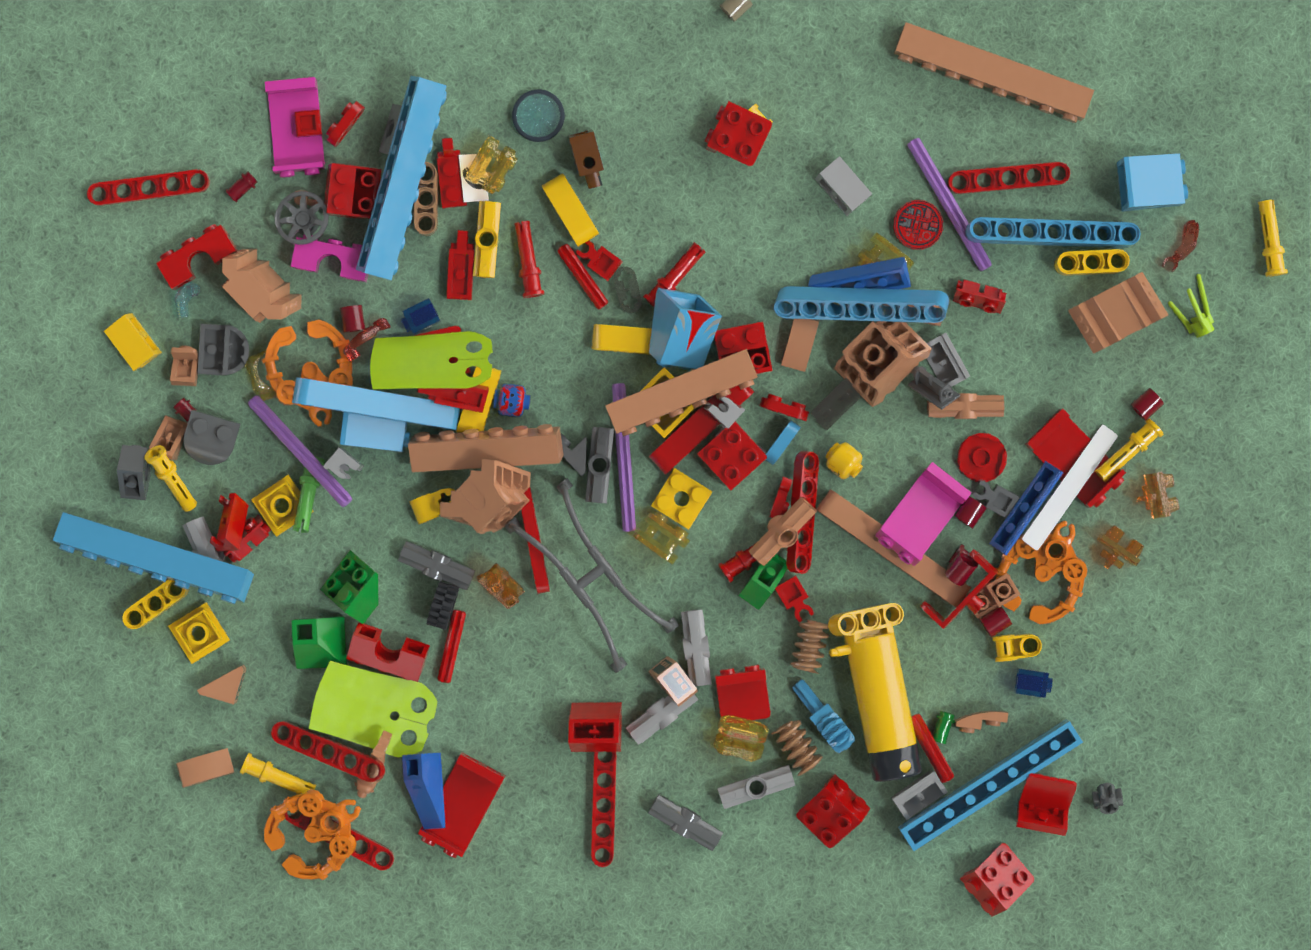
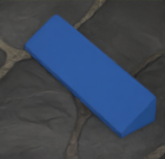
[808,257,911,289]
[989,461,1063,556]

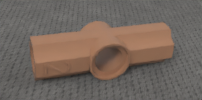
[927,393,1004,419]
[749,497,817,566]

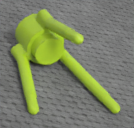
[1168,274,1215,338]

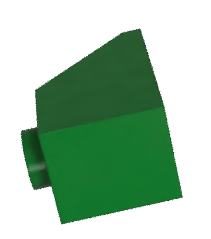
[738,554,788,610]

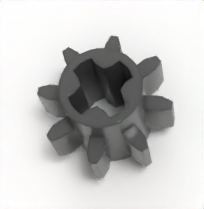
[1092,783,1123,814]

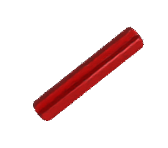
[557,244,608,310]
[437,610,466,683]
[911,713,954,783]

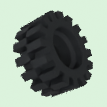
[426,581,459,630]

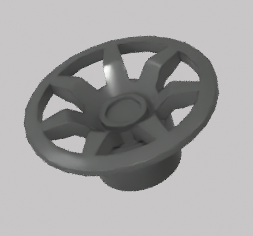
[275,191,329,245]

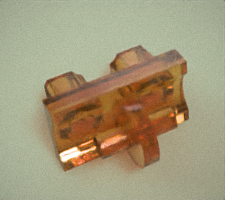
[1136,472,1179,519]
[1096,525,1144,569]
[477,563,524,609]

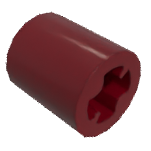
[340,305,365,333]
[1131,388,1164,421]
[955,496,987,529]
[979,606,1013,638]

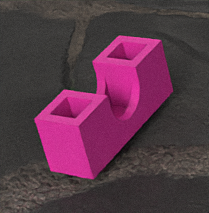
[291,234,368,283]

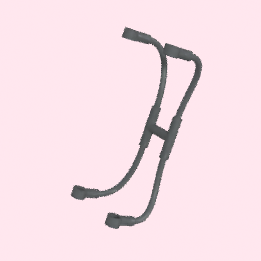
[504,478,679,673]

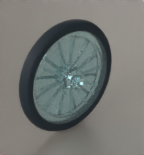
[512,89,565,142]

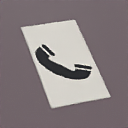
[459,154,489,202]

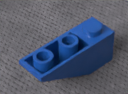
[402,753,446,829]

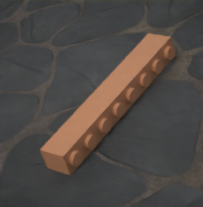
[894,22,1094,123]

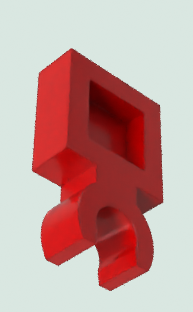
[576,240,623,282]
[769,477,793,518]
[775,575,814,622]

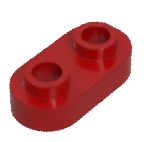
[326,101,365,147]
[759,394,809,422]

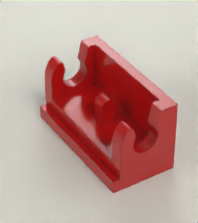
[210,493,249,551]

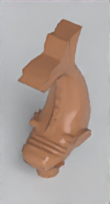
[355,731,392,798]

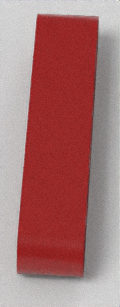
[649,386,755,475]

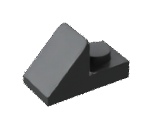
[561,433,587,476]

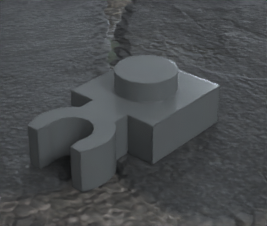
[971,479,1019,518]

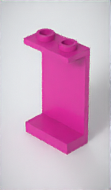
[265,77,325,178]
[875,462,971,566]

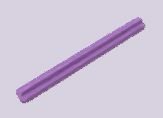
[908,138,992,271]
[612,383,636,532]
[248,396,352,507]

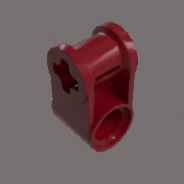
[945,544,979,586]

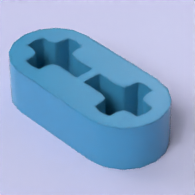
[766,420,801,465]

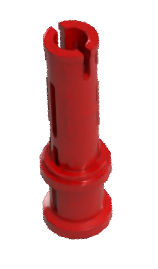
[514,221,545,298]
[643,242,706,307]
[718,542,757,583]

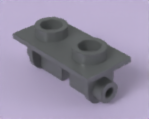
[908,366,960,410]

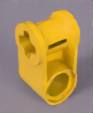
[409,488,456,525]
[992,634,1042,662]

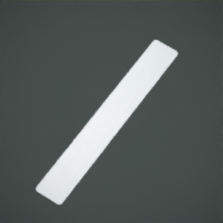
[1022,425,1118,550]

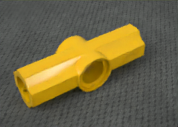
[473,201,501,278]

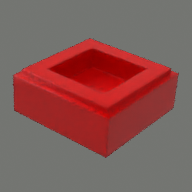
[294,110,323,138]

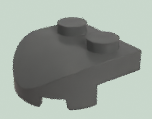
[198,324,249,376]
[184,409,241,465]

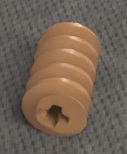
[790,619,829,674]
[771,720,822,776]

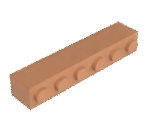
[605,349,758,437]
[408,424,563,472]

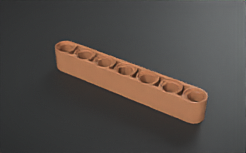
[816,489,971,607]

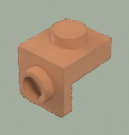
[170,346,199,386]

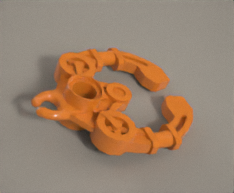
[262,320,354,427]
[996,520,1088,624]
[264,789,361,880]

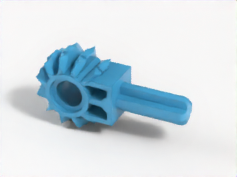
[792,680,855,753]

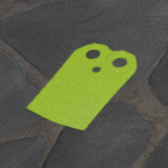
[370,331,493,390]
[309,661,438,758]

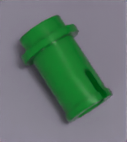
[932,711,955,744]

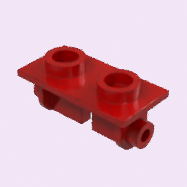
[952,279,1007,314]
[223,514,271,563]

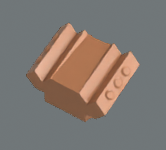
[222,249,302,323]
[1068,272,1168,354]
[835,321,932,407]
[440,459,531,534]

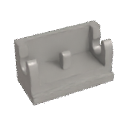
[815,156,872,216]
[926,333,970,387]
[703,397,745,428]
[323,448,364,479]
[891,769,948,820]

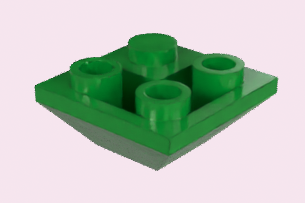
[320,550,379,624]
[292,617,347,669]

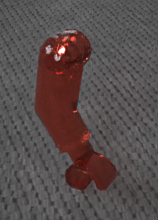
[1162,220,1200,272]
[343,318,391,362]

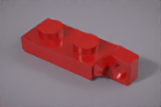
[437,138,467,209]
[447,230,475,300]
[417,385,489,413]

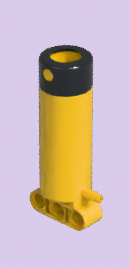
[828,603,922,782]

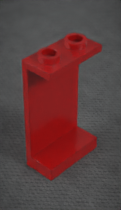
[1025,408,1126,508]
[418,752,506,858]

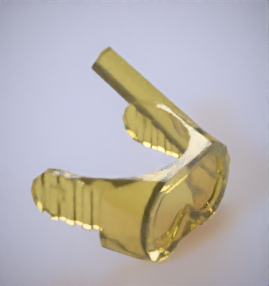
[245,350,276,401]

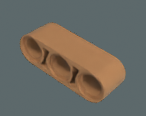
[414,162,438,236]

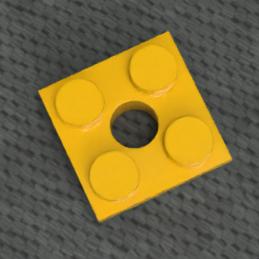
[651,468,712,530]
[251,474,314,537]
[168,602,230,664]

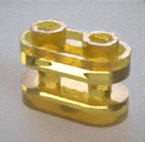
[465,136,518,194]
[857,232,915,271]
[633,511,690,565]
[714,715,769,762]

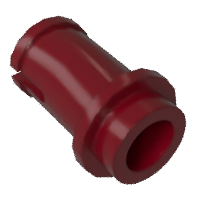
[226,171,258,202]
[173,398,197,422]

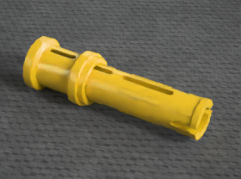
[1258,200,1288,277]
[1095,418,1164,482]
[144,445,197,512]
[240,753,316,794]

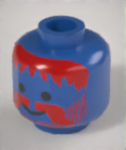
[494,383,531,418]

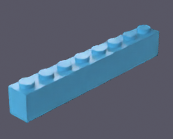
[356,76,447,280]
[53,512,254,604]
[898,719,1083,851]

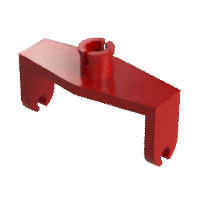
[920,549,999,629]

